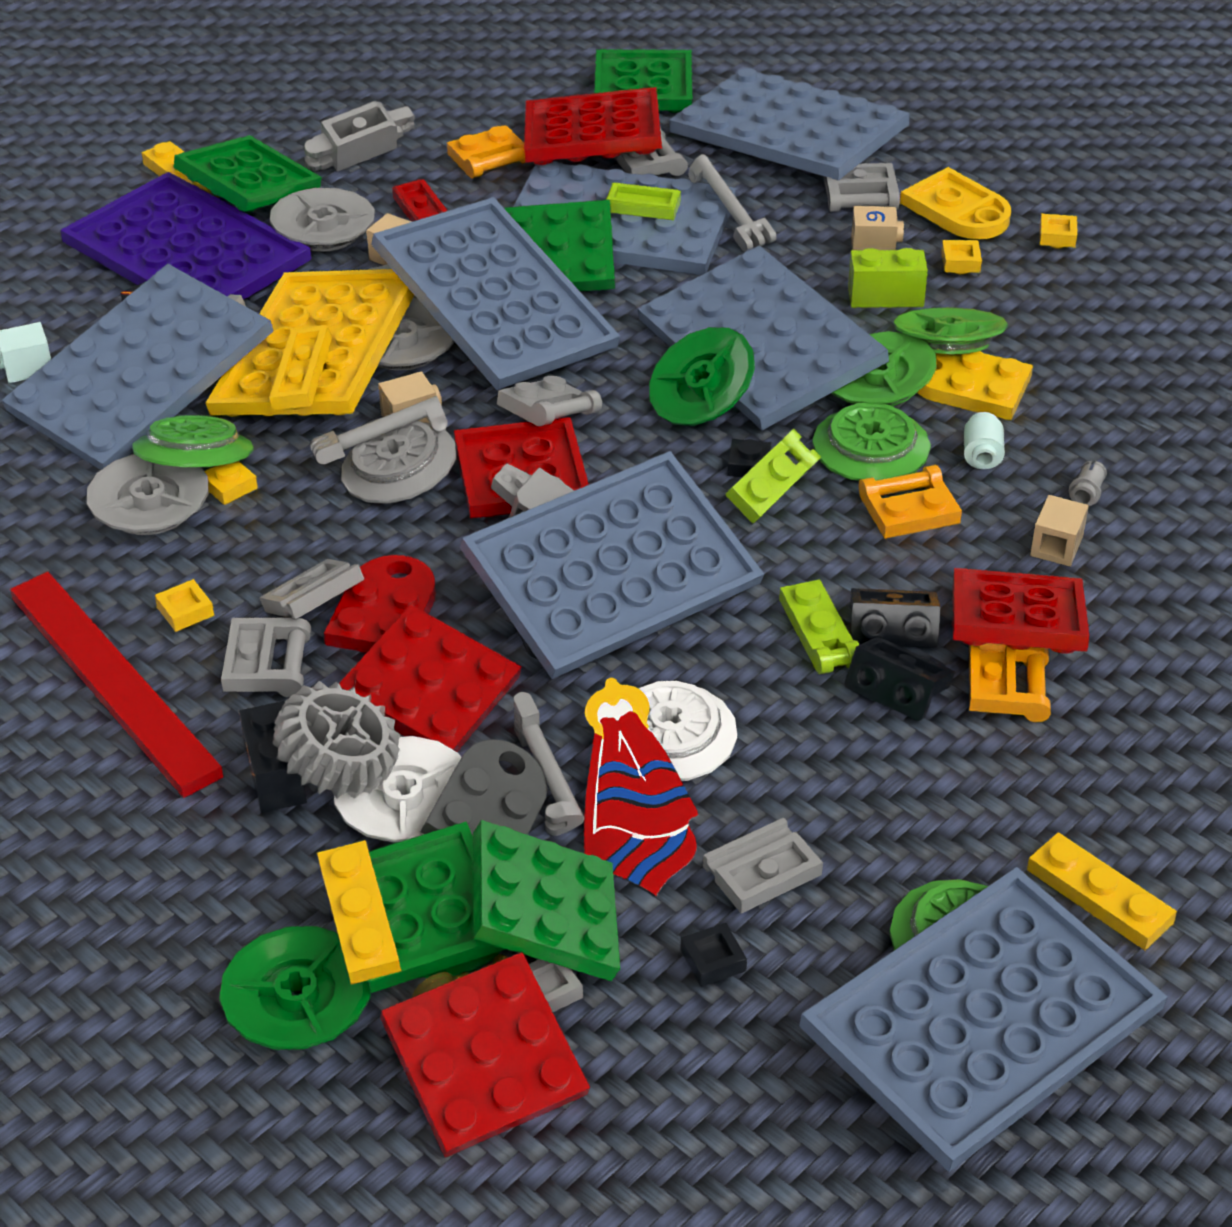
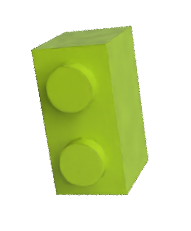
[848,248,928,308]

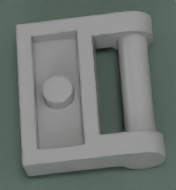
[614,128,688,176]
[823,163,900,212]
[497,376,602,426]
[221,618,311,698]

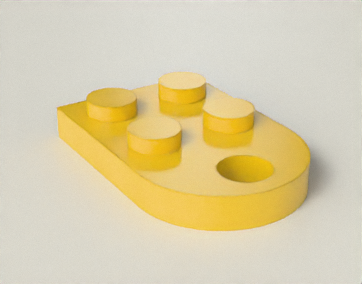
[900,167,1011,239]
[917,351,1033,421]

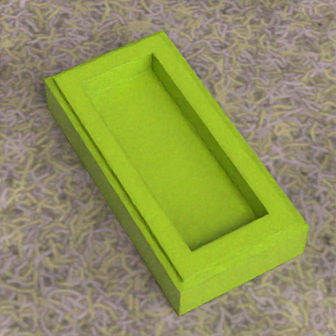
[606,183,681,220]

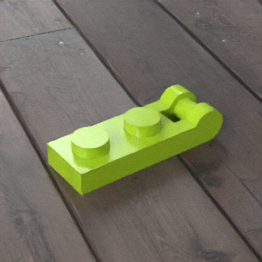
[725,429,821,524]
[779,579,859,675]

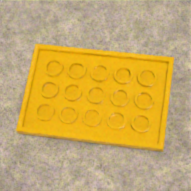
[206,269,414,417]

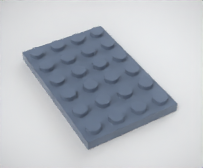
[669,68,909,180]
[513,161,736,275]
[371,197,621,390]
[637,246,889,430]
[1,264,274,470]
[459,451,764,679]
[799,867,1168,1172]

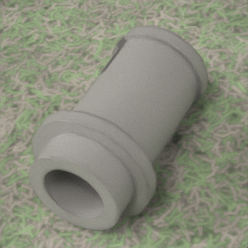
[1068,460,1107,506]

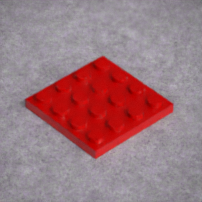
[524,87,662,165]

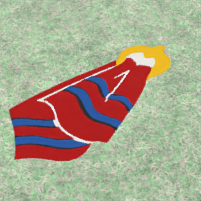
[584,678,698,896]

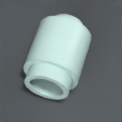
[964,412,1005,469]

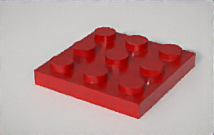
[454,417,589,519]
[952,568,1090,654]
[339,604,522,752]
[380,952,590,1158]

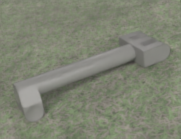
[688,154,776,252]
[310,396,448,464]
[514,692,584,836]

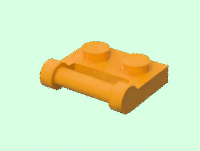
[447,125,526,179]
[858,465,962,539]
[969,643,1051,722]

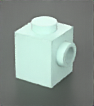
[0,322,51,383]

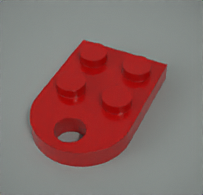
[324,555,436,653]

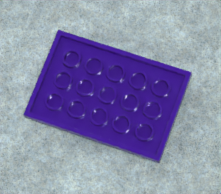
[60,172,312,300]

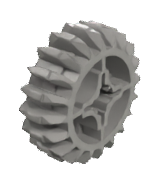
[272,681,400,799]

